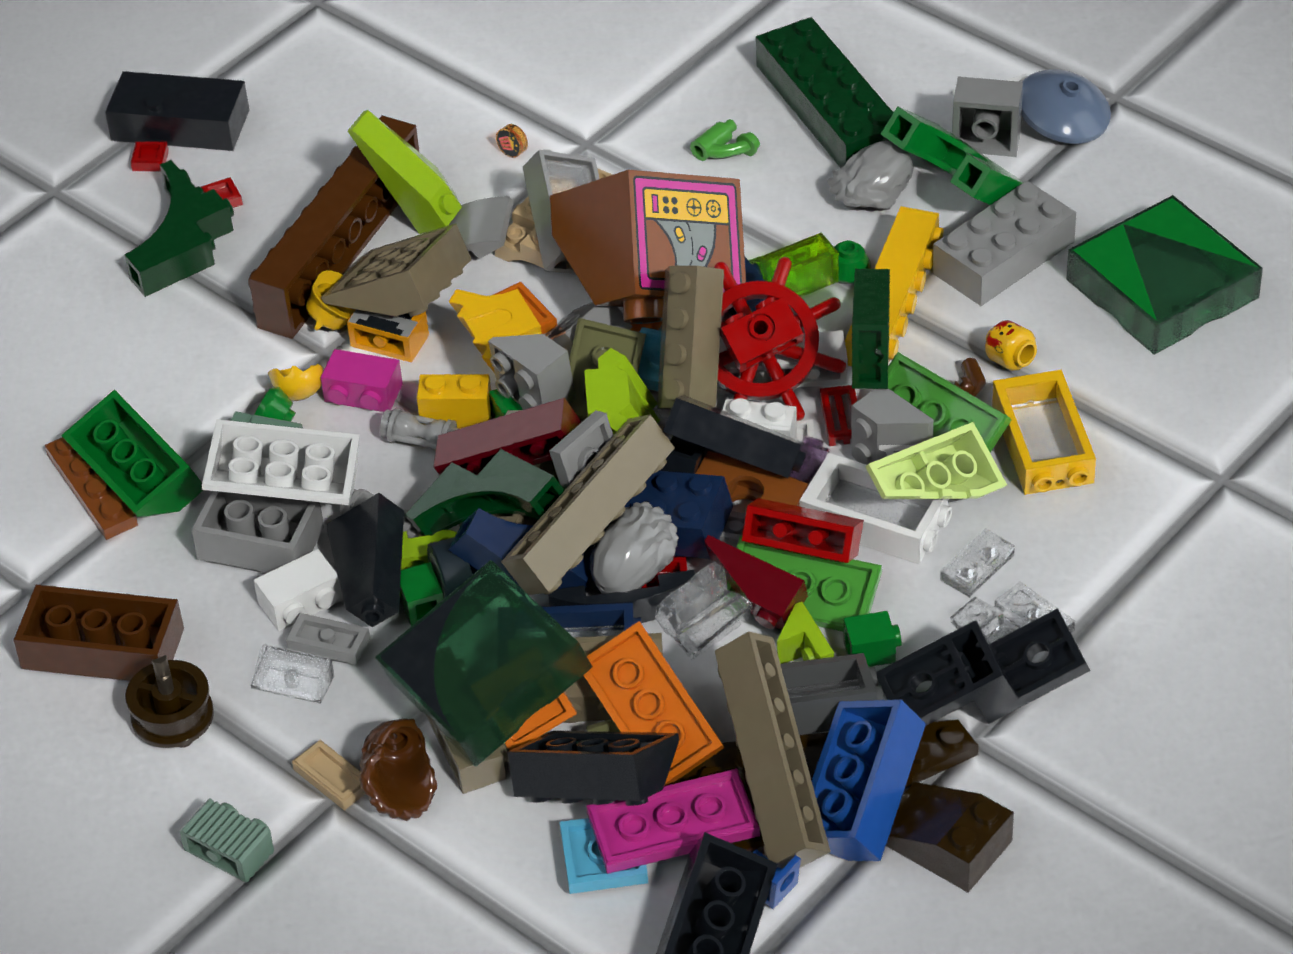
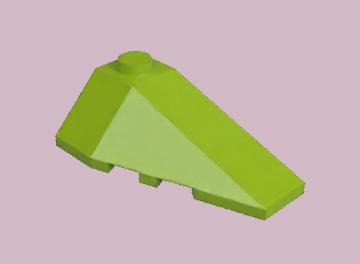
[348,110,462,234]

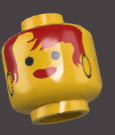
[985,320,1037,371]

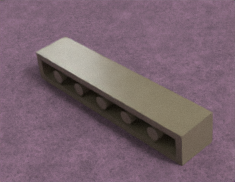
[501,414,675,595]
[714,631,830,868]

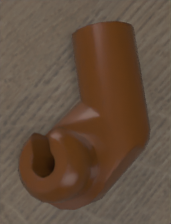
[954,358,986,397]

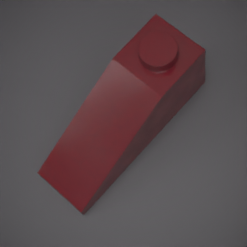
[704,535,808,630]

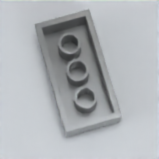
[933,180,1076,306]

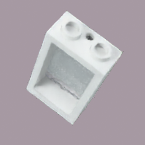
[799,453,952,564]

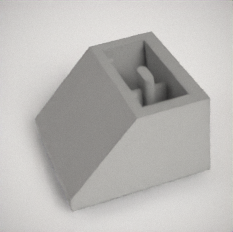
[488,334,576,410]

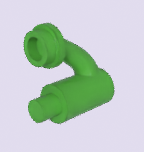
[690,119,760,161]

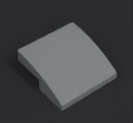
[448,197,514,259]

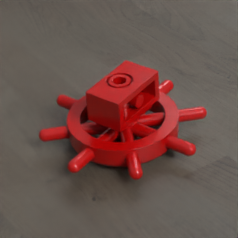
[714,257,846,421]

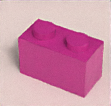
[321,349,403,412]

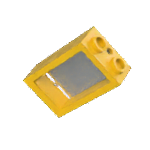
[992,369,1096,495]

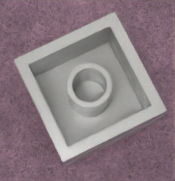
[952,76,1023,157]

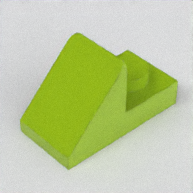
[777,602,834,664]

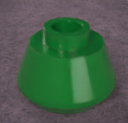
[825,240,871,284]
[254,387,296,422]

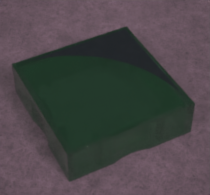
[375,560,593,767]

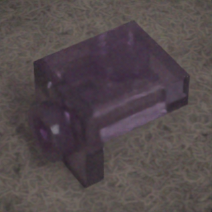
[790,436,830,486]

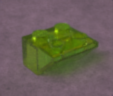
[748,232,839,297]

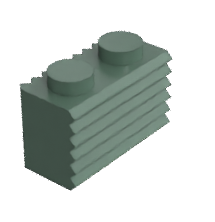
[179,798,274,882]

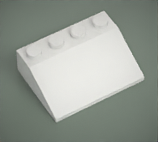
[202,419,360,505]

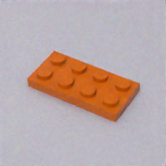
[576,621,725,786]

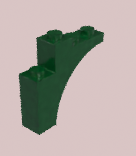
[124,160,234,297]

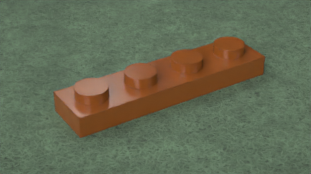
[45,437,138,540]

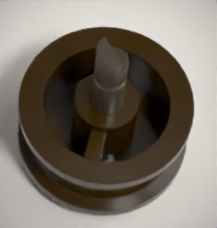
[125,655,214,748]

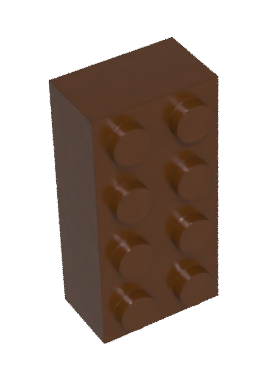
[14,585,184,681]

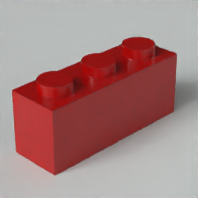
[742,498,864,563]

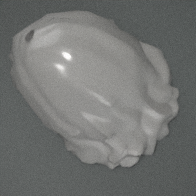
[827,141,914,210]
[590,501,679,594]

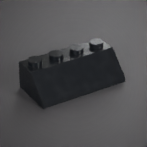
[507,731,679,806]
[656,832,778,954]

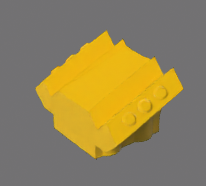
[448,289,542,374]

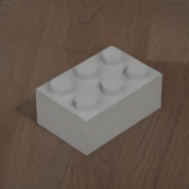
[192,491,324,573]

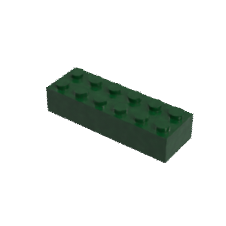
[756,17,894,168]

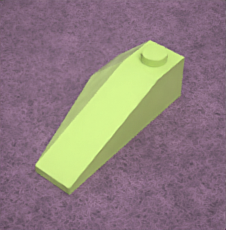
[865,422,1007,499]

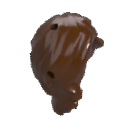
[359,718,437,821]

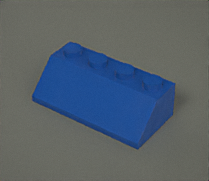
[812,700,926,861]

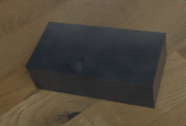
[105,71,249,151]

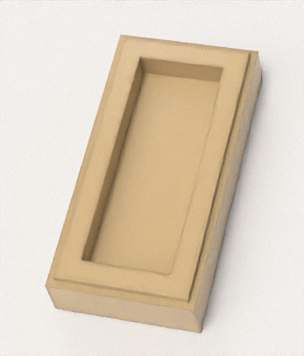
[292,740,365,811]

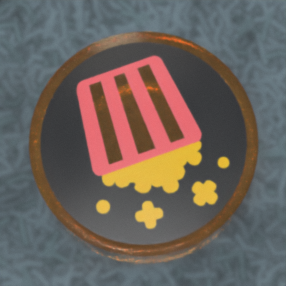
[496,124,528,158]

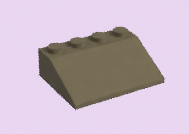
[321,223,472,317]

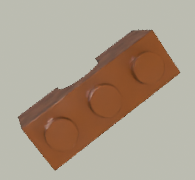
[695,450,808,506]

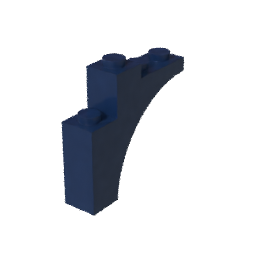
[448,508,594,599]

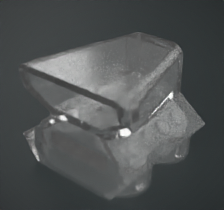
[655,561,753,660]

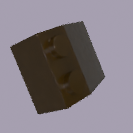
[886,782,1014,893]

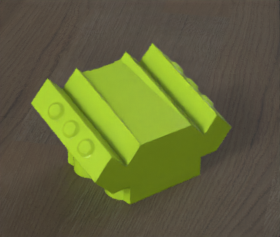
[584,348,660,436]

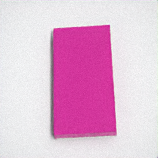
[586,768,760,874]

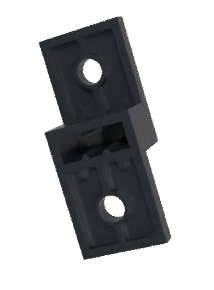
[876,608,1091,726]

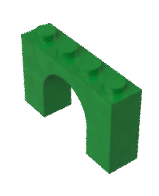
[881,106,1024,205]

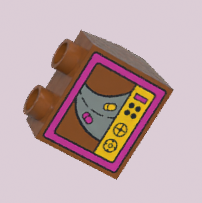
[550,170,746,324]

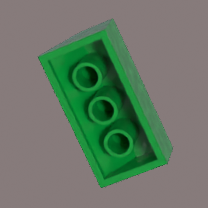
[61,389,204,517]

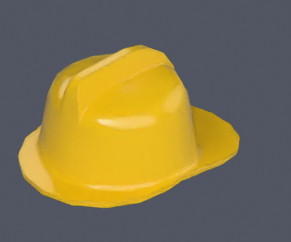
[306,270,355,331]

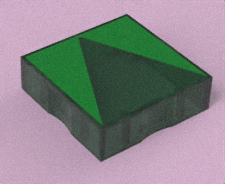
[1066,195,1263,355]

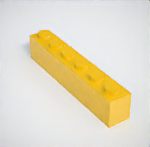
[845,206,944,366]

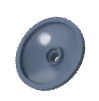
[1021,69,1111,144]

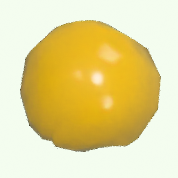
[268,364,324,401]

